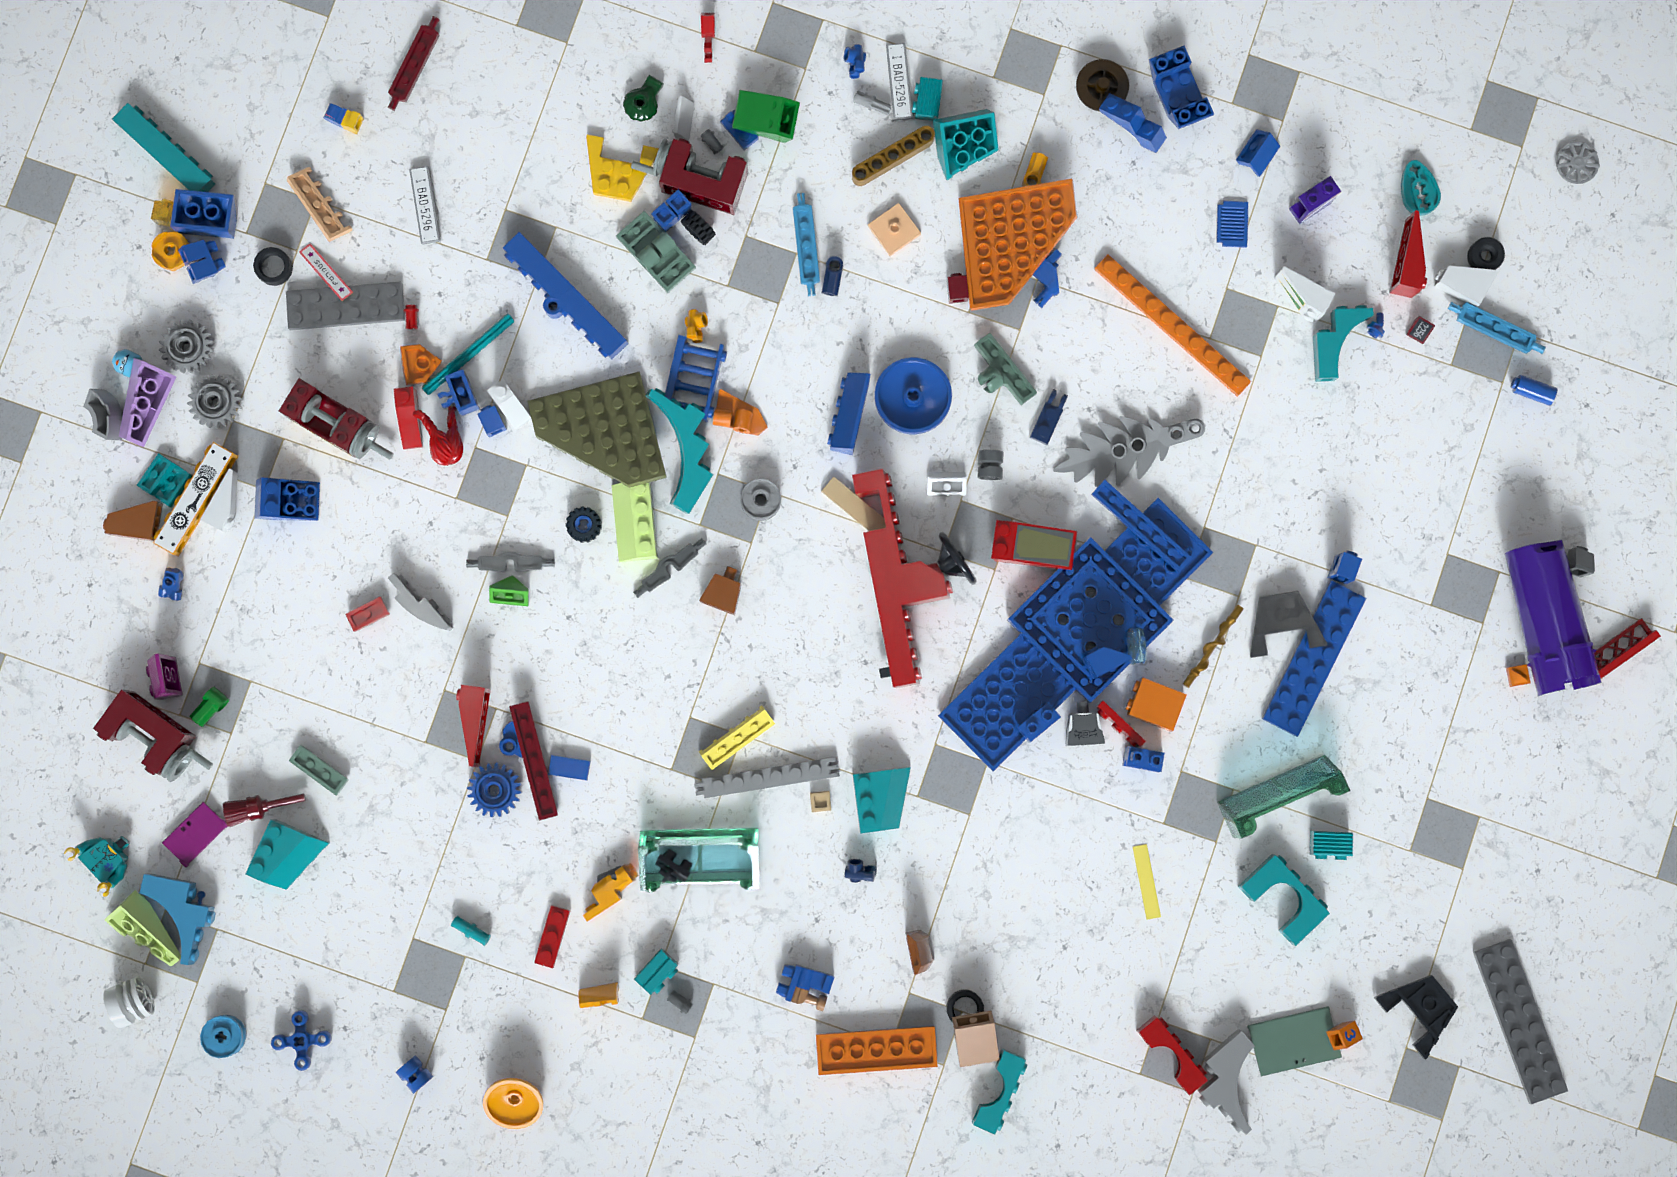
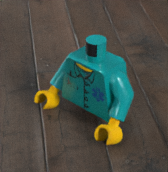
[64,836,130,897]

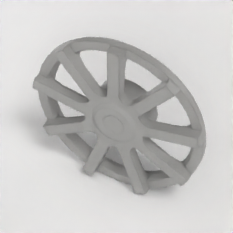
[1556,142,1600,184]

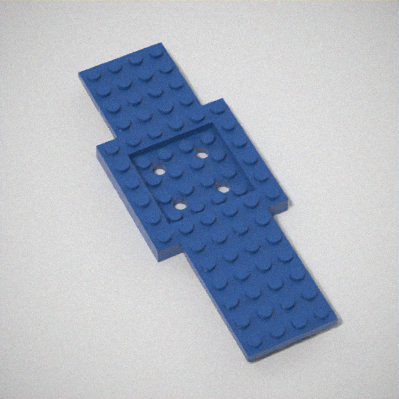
[938,498,1214,772]

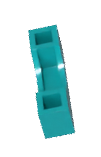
[972,1048,1027,1135]

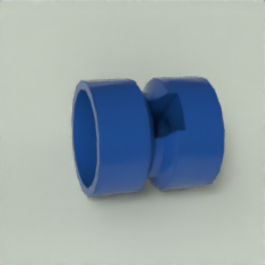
[395,1055,434,1094]

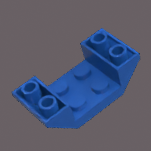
[1149,45,1214,129]

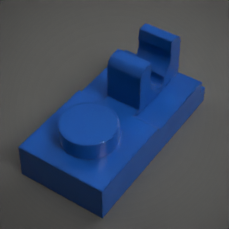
[720,110,759,151]

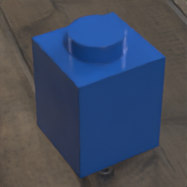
[477,405,507,438]

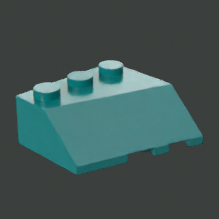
[933,109,999,180]
[853,767,911,834]
[245,819,330,890]

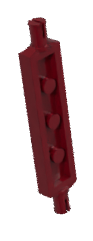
[388,16,440,111]

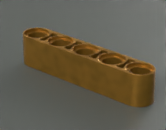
[852,126,935,186]

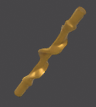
[1182,605,1244,688]

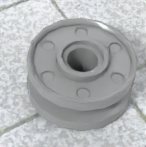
[740,478,781,521]

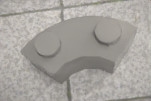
[83,389,123,441]

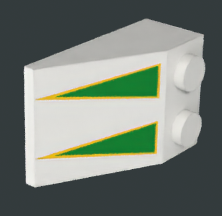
[1274,266,1335,322]

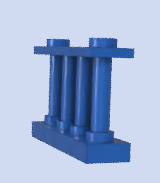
[662,335,727,423]

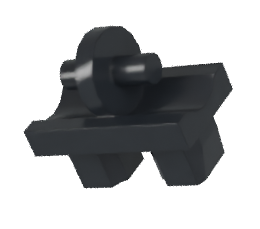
[655,849,692,884]

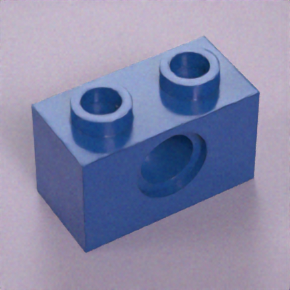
[1327,551,1362,585]
[1016,702,1061,743]

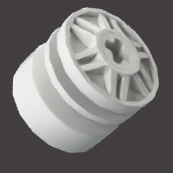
[103,976,155,1028]

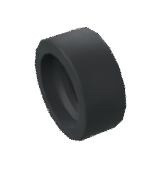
[253,247,293,286]
[946,990,984,1023]

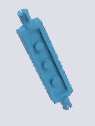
[793,193,820,296]
[1447,302,1546,354]

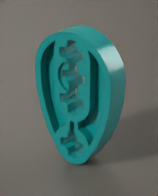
[1401,160,1441,216]

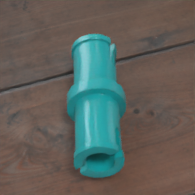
[451,915,491,946]

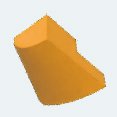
[578,982,619,1008]

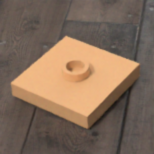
[868,203,921,256]

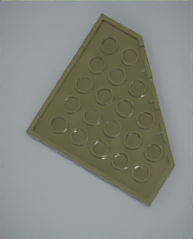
[527,371,667,488]

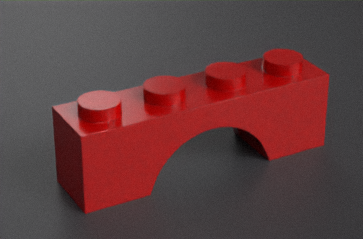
[1136,1015,1208,1096]

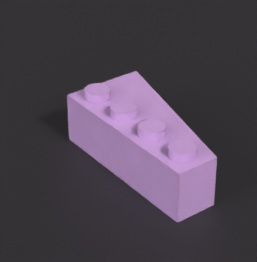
[119,358,176,447]

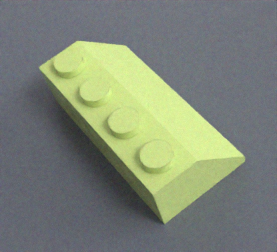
[611,482,658,562]

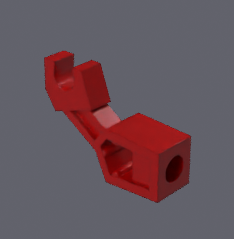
[701,13,715,63]

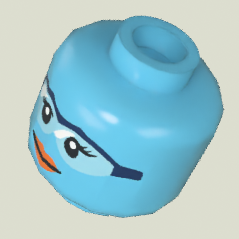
[112,349,142,378]

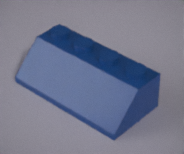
[827,373,871,455]

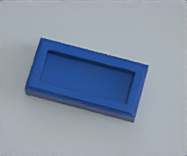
[548,755,591,781]

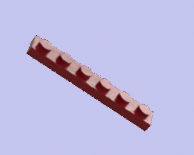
[509,701,558,821]

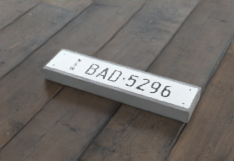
[886,43,913,121]
[409,166,441,245]

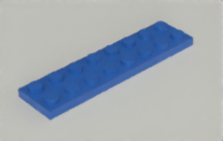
[1262,581,1367,737]

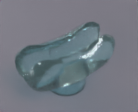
[1126,627,1147,665]

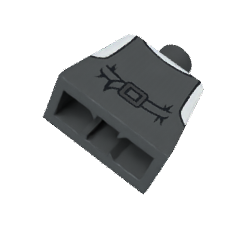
[1065,701,1105,746]

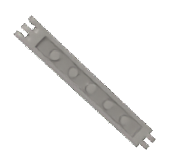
[694,757,840,798]

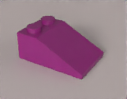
[146,653,183,700]

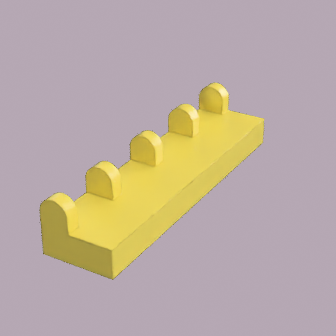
[698,705,775,770]

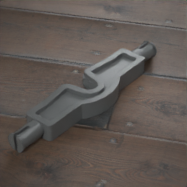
[633,538,707,598]
[466,552,555,572]

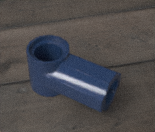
[821,256,843,296]

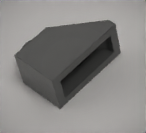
[1567,546,1595,578]

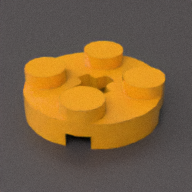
[151,231,190,271]

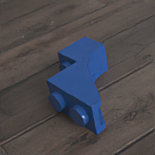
[1099,93,1167,153]

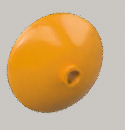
[483,1078,544,1129]

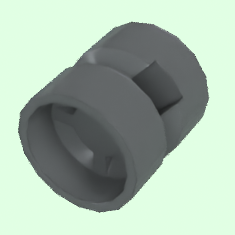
[977,450,1004,480]

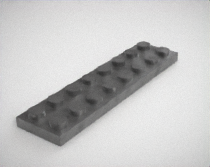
[1473,939,1568,1105]

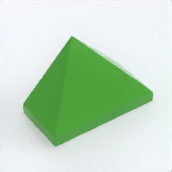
[489,575,529,607]

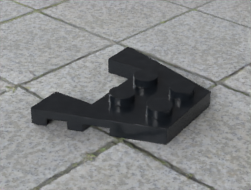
[1250,591,1327,658]
[1374,975,1458,1060]

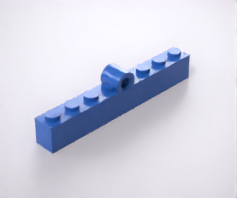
[503,232,628,360]

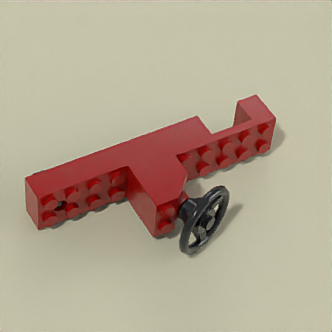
[852,469,977,688]

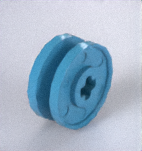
[200,1015,246,1058]

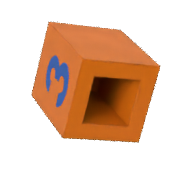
[1326,1021,1363,1050]

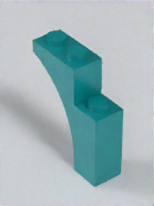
[1313,305,1374,382]

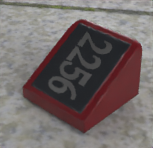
[1406,316,1435,344]

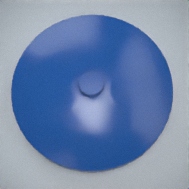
[874,357,952,435]

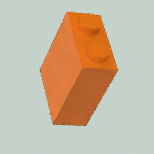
[1125,678,1187,732]

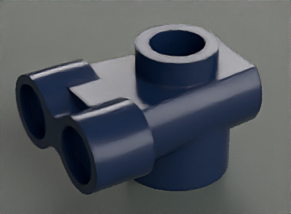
[844,859,877,883]

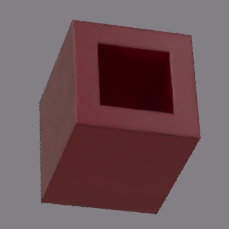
[946,273,969,304]

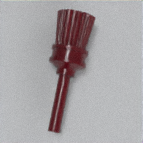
[223,793,306,827]

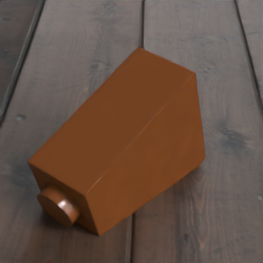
[103,501,163,542]

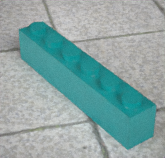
[112,103,216,192]

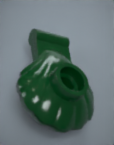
[623,75,664,122]

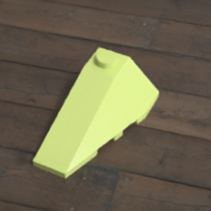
[104,890,181,966]

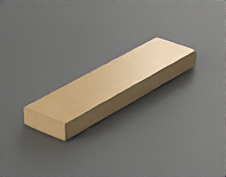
[821,477,886,531]

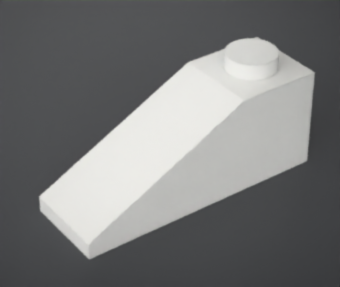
[200,469,238,533]

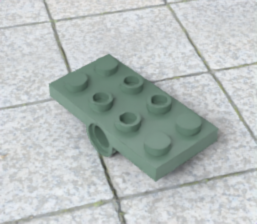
[616,211,696,293]

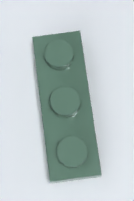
[289,745,349,796]

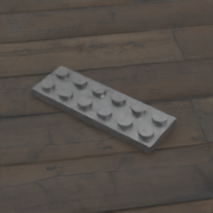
[286,281,405,330]

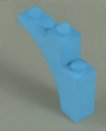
[139,874,216,965]

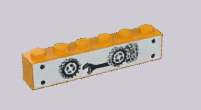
[153,442,238,557]

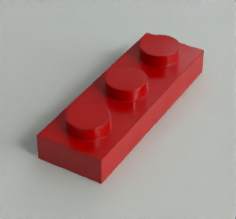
[1096,701,1146,747]
[534,905,571,969]

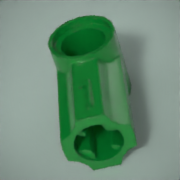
[189,686,229,727]

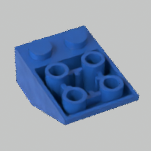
[254,477,320,521]

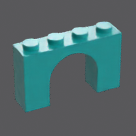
[1238,854,1330,946]

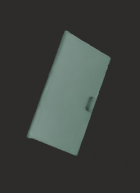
[1247,1006,1342,1077]

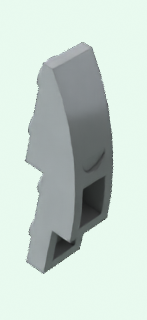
[388,573,453,631]

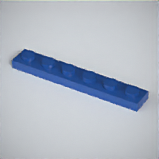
[1091,480,1192,573]

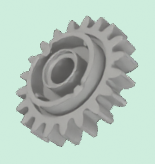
[159,320,214,373]
[187,374,243,429]

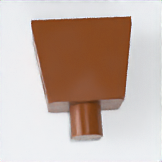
[699,566,741,616]

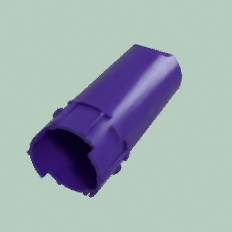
[1505,540,1602,697]

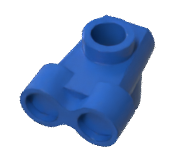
[843,44,866,79]
[158,567,184,601]

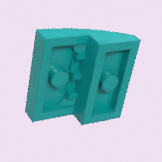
[137,453,193,508]

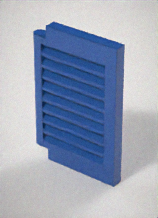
[1217,201,1248,248]

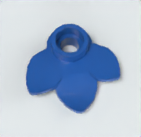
[499,721,522,758]

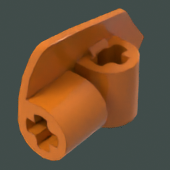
[713,389,768,436]

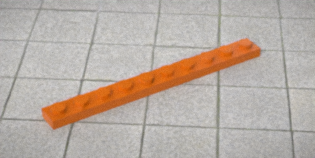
[1094,254,1252,397]

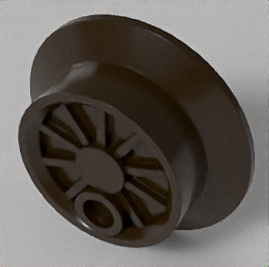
[1076,59,1129,112]

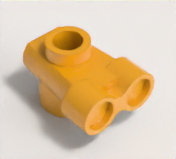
[685,309,708,343]

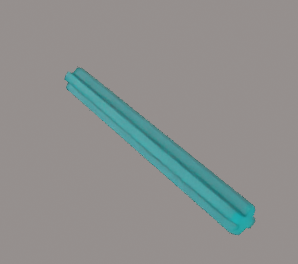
[422,314,514,395]

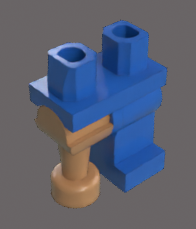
[776,964,834,1012]

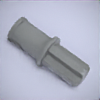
[853,91,891,115]

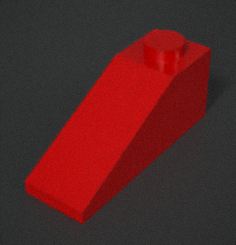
[393,386,423,450]

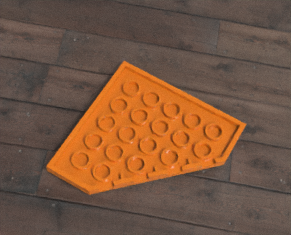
[958,178,1077,311]

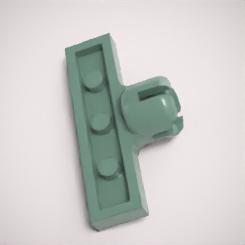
[974,333,1037,406]

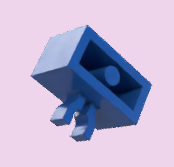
[437,369,480,416]

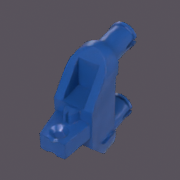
[1033,249,1062,308]

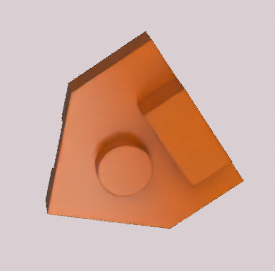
[400,344,442,385]

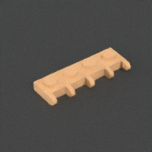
[287,167,352,242]

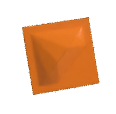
[1506,664,1531,687]

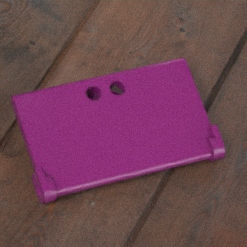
[162,802,228,868]

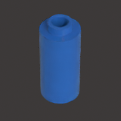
[1510,375,1558,406]

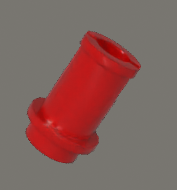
[403,305,419,329]

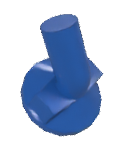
[1367,312,1385,339]

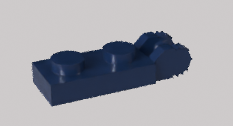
[1030,389,1068,445]

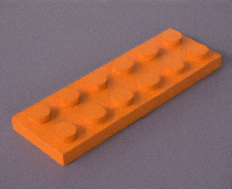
[816,1026,938,1075]

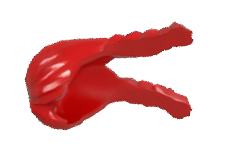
[413,406,463,466]

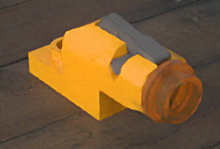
[583,862,639,922]

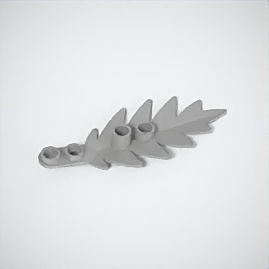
[1053,416,1205,487]

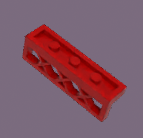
[1594,618,1661,679]

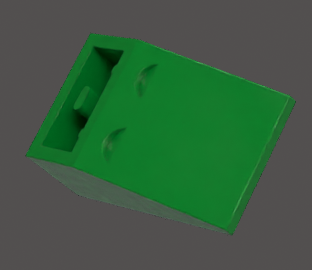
[732,90,800,143]

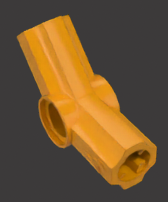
[1022,152,1048,187]

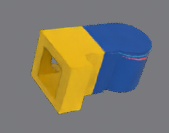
[323,103,364,134]

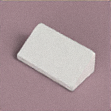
[674,96,694,140]
[927,472,967,495]

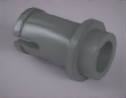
[701,129,724,155]
[667,990,693,1014]

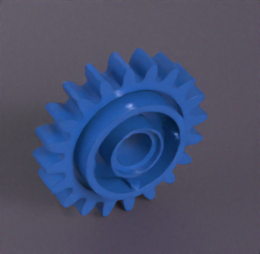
[467,763,522,817]

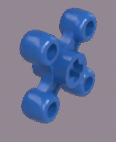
[271,1010,332,1071]

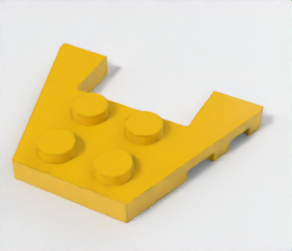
[586,134,659,202]

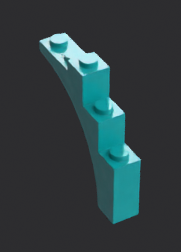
[645,388,714,514]

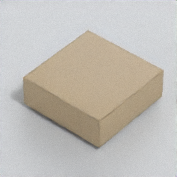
[810,791,831,812]

